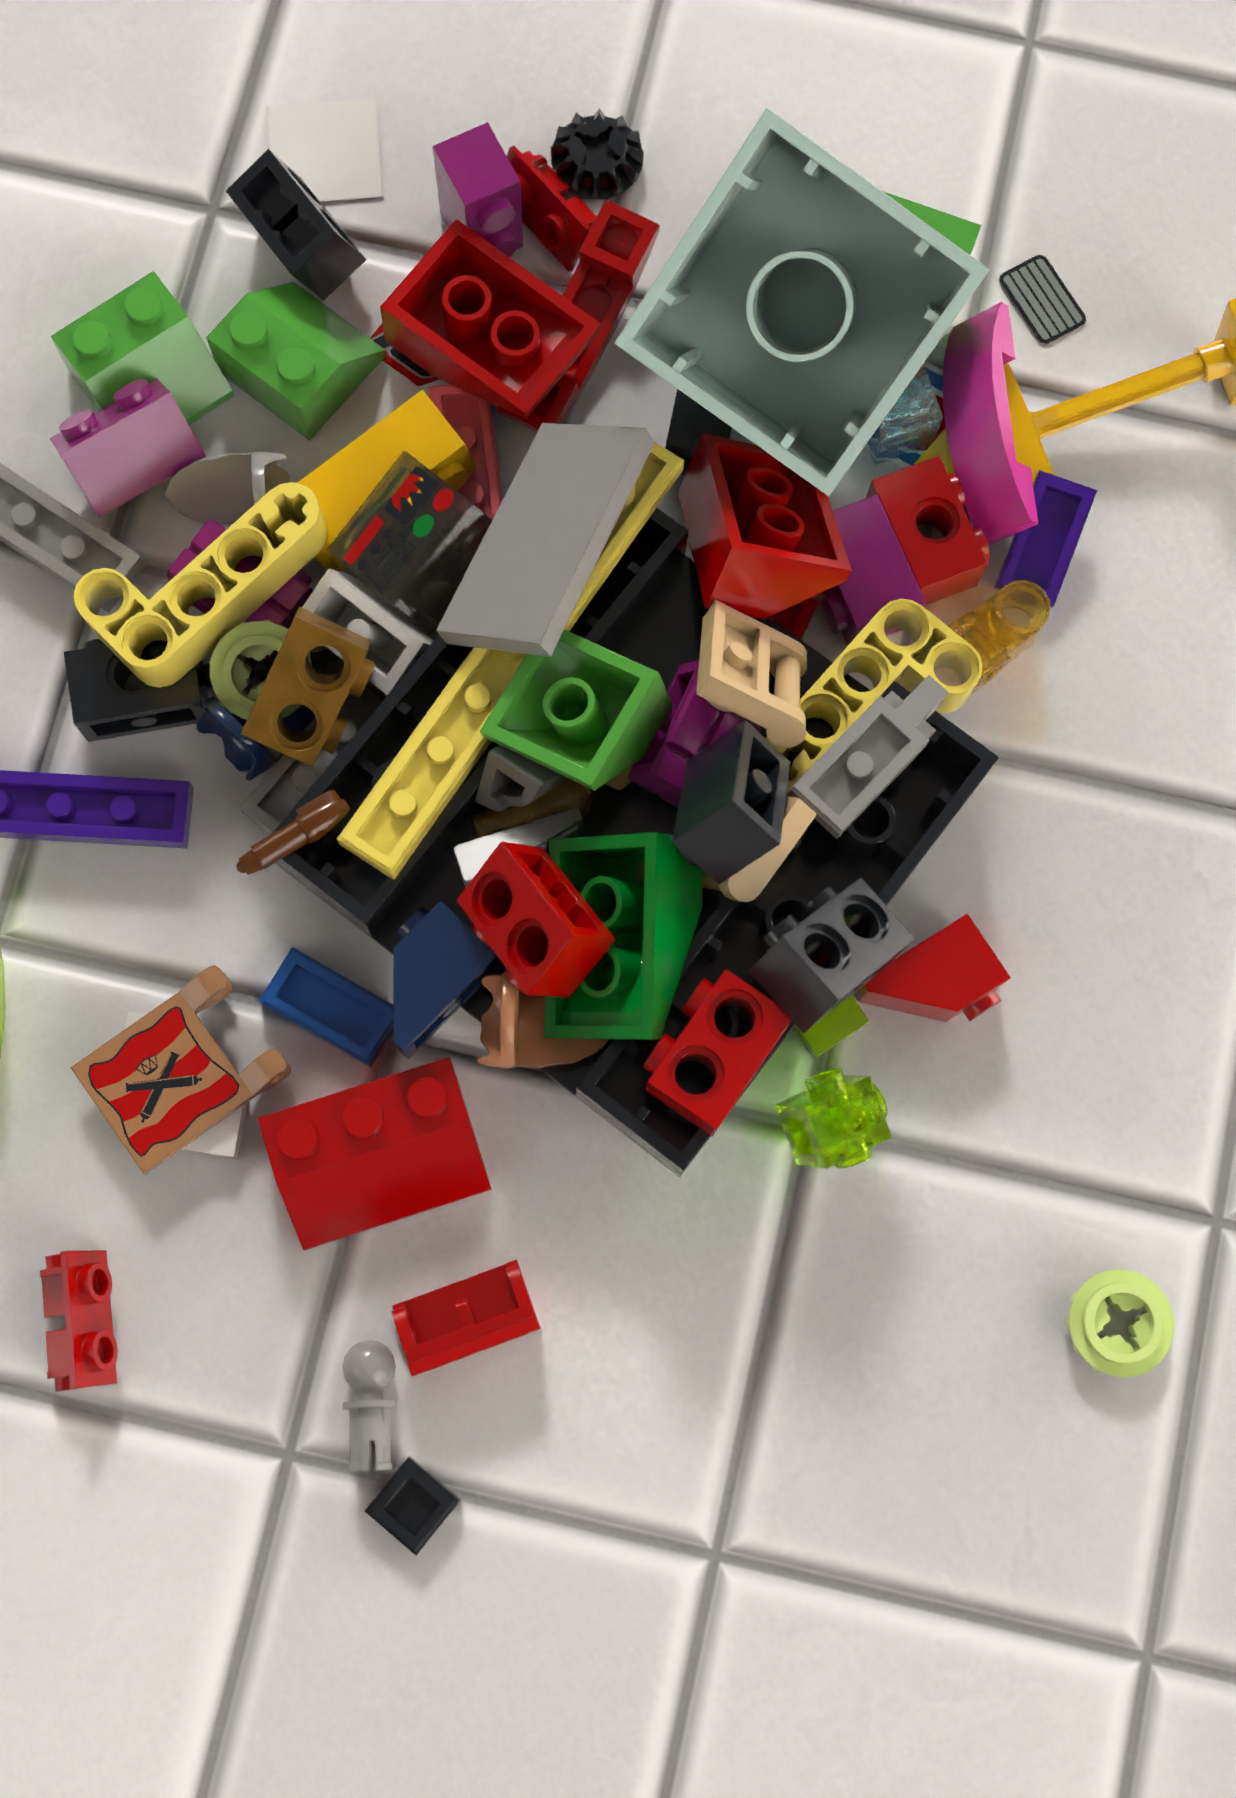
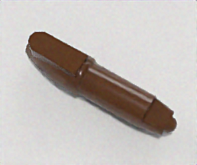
[236,790,350,875]

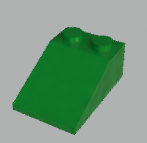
[544,832,703,1040]

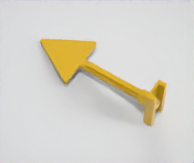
[914,298,1236,481]

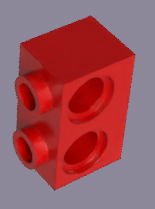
[456,841,616,998]
[643,969,792,1136]

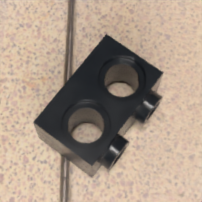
[226,149,367,300]
[749,878,916,1033]

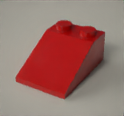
[380,219,602,419]

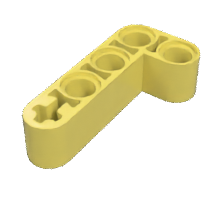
[73,482,328,688]
[766,599,983,797]

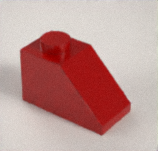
[853,913,1011,1022]

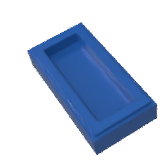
[258,947,394,1068]

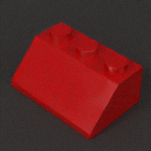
[678,433,852,619]
[257,1057,492,1251]

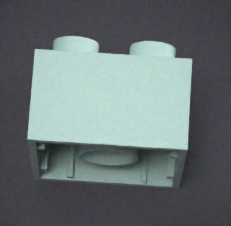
[614,108,989,496]

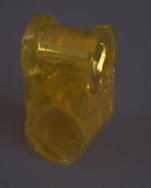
[948,580,1051,694]

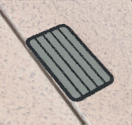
[999,255,1086,344]

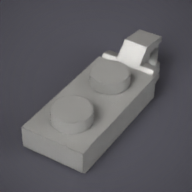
[788,675,948,839]

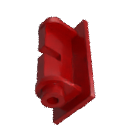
[507,145,597,272]
[39,1250,118,1392]

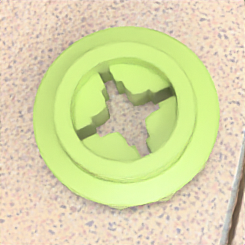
[210,619,312,720]
[1065,1269,1174,1377]

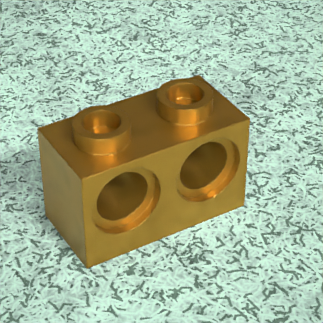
[241,606,376,767]

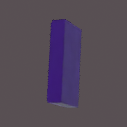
[994,470,1097,608]

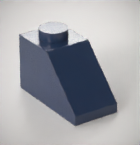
[394,901,500,1060]

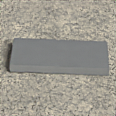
[436,423,655,657]

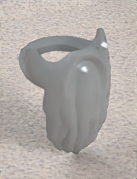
[164,451,289,542]

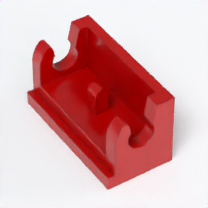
[391,1259,541,1376]

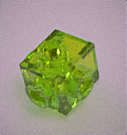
[775,1068,892,1169]

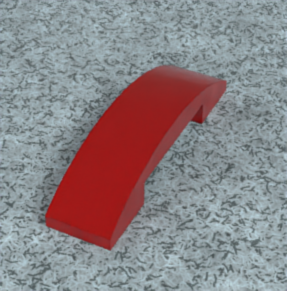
[496,199,660,432]

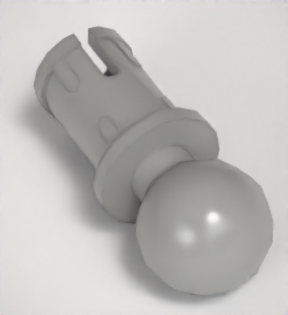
[342,1340,396,1472]

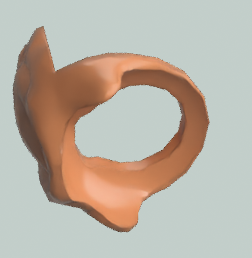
[477,971,608,1069]

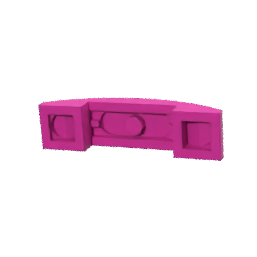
[942,302,1038,546]

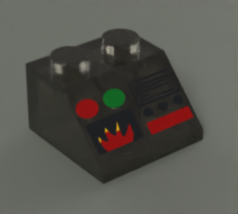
[327,450,492,638]

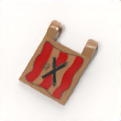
[70,965,291,1175]

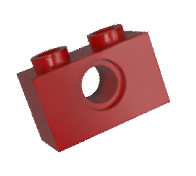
[866,456,990,605]

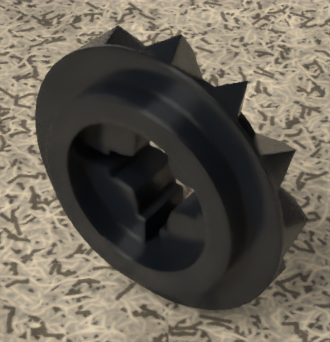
[551,108,644,200]

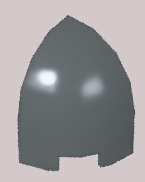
[475,745,564,811]

